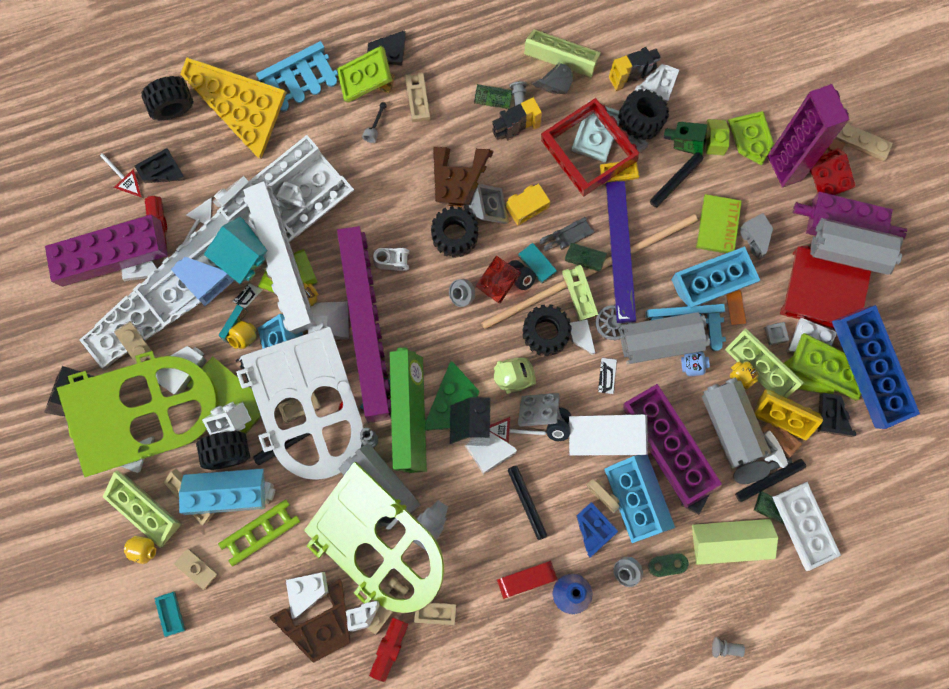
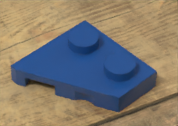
[576,502,618,558]

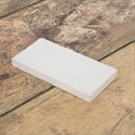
[569,415,648,456]
[772,482,841,571]

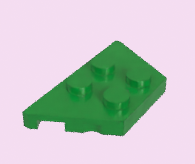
[425,361,480,431]

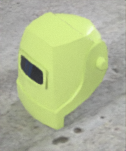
[494,358,536,394]

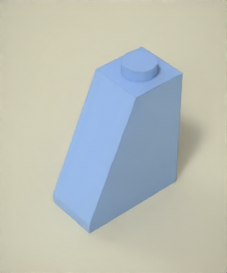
[171,257,234,306]

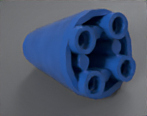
[552,574,593,615]

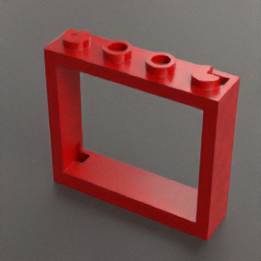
[541,98,639,197]

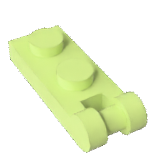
[562,265,598,321]

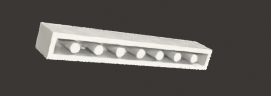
[243,181,317,334]

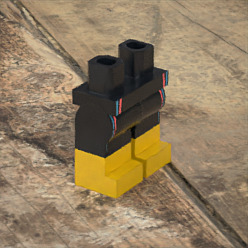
[609,47,661,92]
[492,97,542,141]

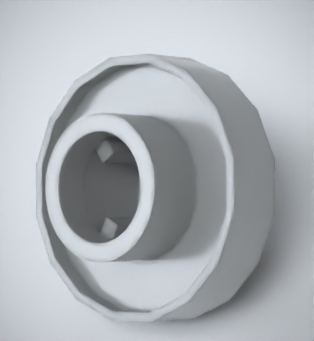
[449,279,475,307]
[614,557,643,587]

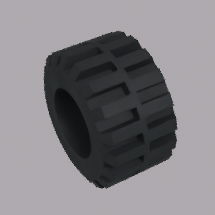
[141,76,194,121]
[618,89,669,140]
[431,206,478,258]
[522,304,572,356]
[196,431,250,470]

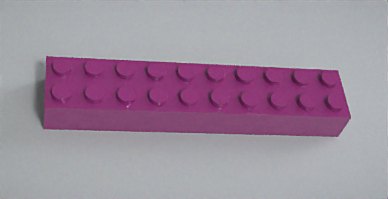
[337,226,391,423]

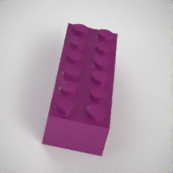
[45,214,168,287]
[623,384,722,508]

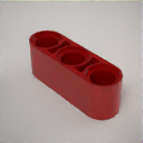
[497,561,558,599]

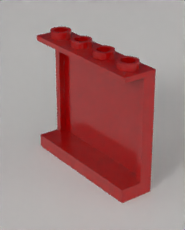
[780,246,871,329]

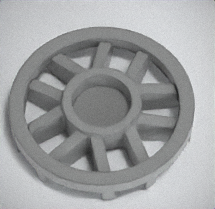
[596,305,631,341]

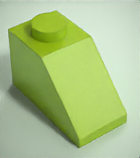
[706,119,729,155]

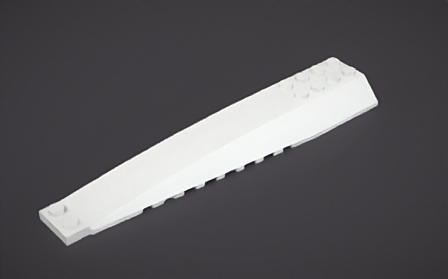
[79,135,354,370]

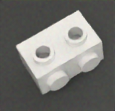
[202,402,251,435]

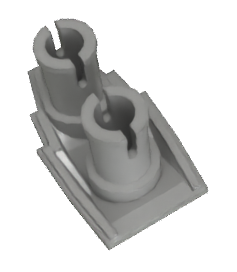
[413,500,448,550]

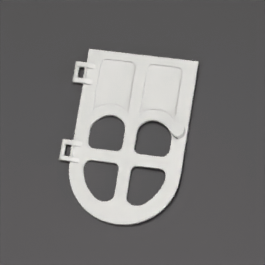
[236,327,363,479]

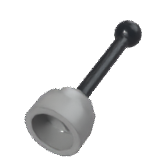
[362,102,387,143]

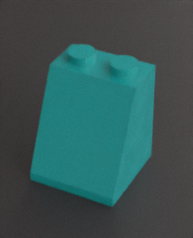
[204,216,268,284]

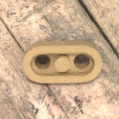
[586,479,620,513]

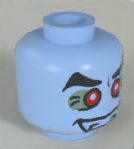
[681,351,710,376]

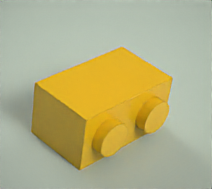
[506,184,550,226]

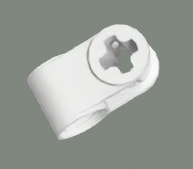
[373,248,410,271]

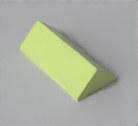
[524,29,601,78]
[725,328,804,398]
[103,470,182,548]
[692,519,778,565]

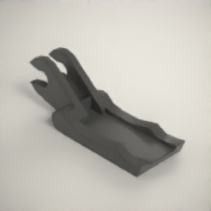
[540,217,594,251]

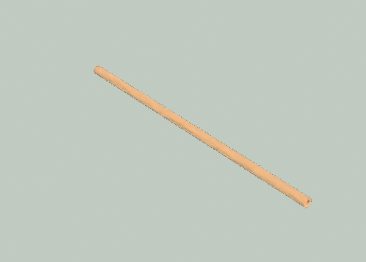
[481,214,698,329]

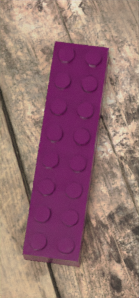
[767,84,850,188]

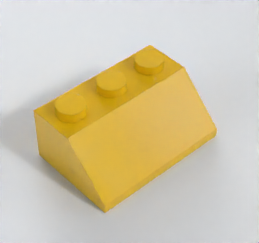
[754,389,823,440]

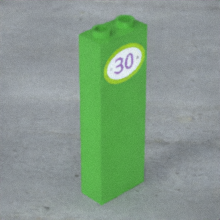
[390,347,427,473]

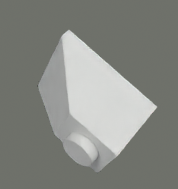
[308,301,349,340]

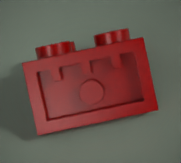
[809,148,855,195]

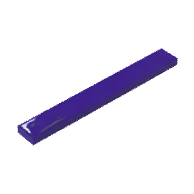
[606,181,636,323]

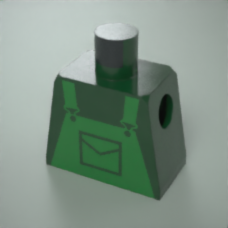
[664,122,708,155]

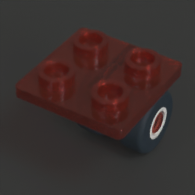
[476,256,536,304]

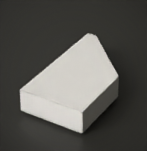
[275,182,305,209]
[570,320,595,355]

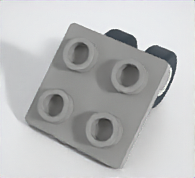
[518,393,571,442]

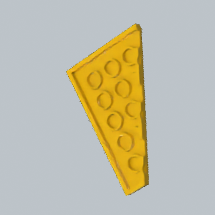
[180,57,287,159]

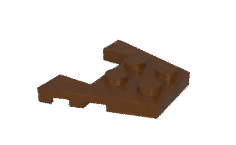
[433,147,494,205]
[269,579,351,663]

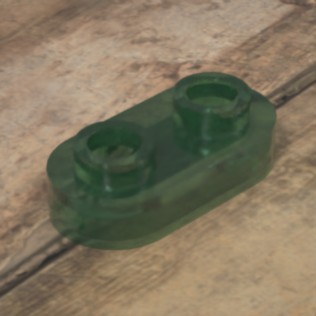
[648,553,689,577]

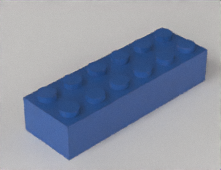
[832,305,920,429]

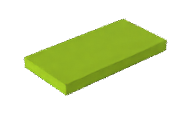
[789,333,861,400]
[187,356,261,434]

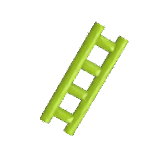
[218,499,300,567]

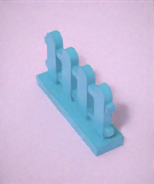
[256,41,338,112]
[645,304,726,351]

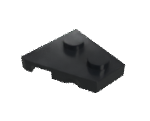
[367,31,406,66]
[134,148,185,183]

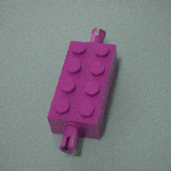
[793,192,907,240]

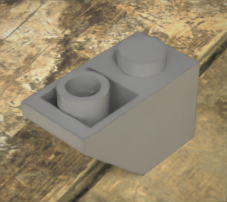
[740,213,773,260]

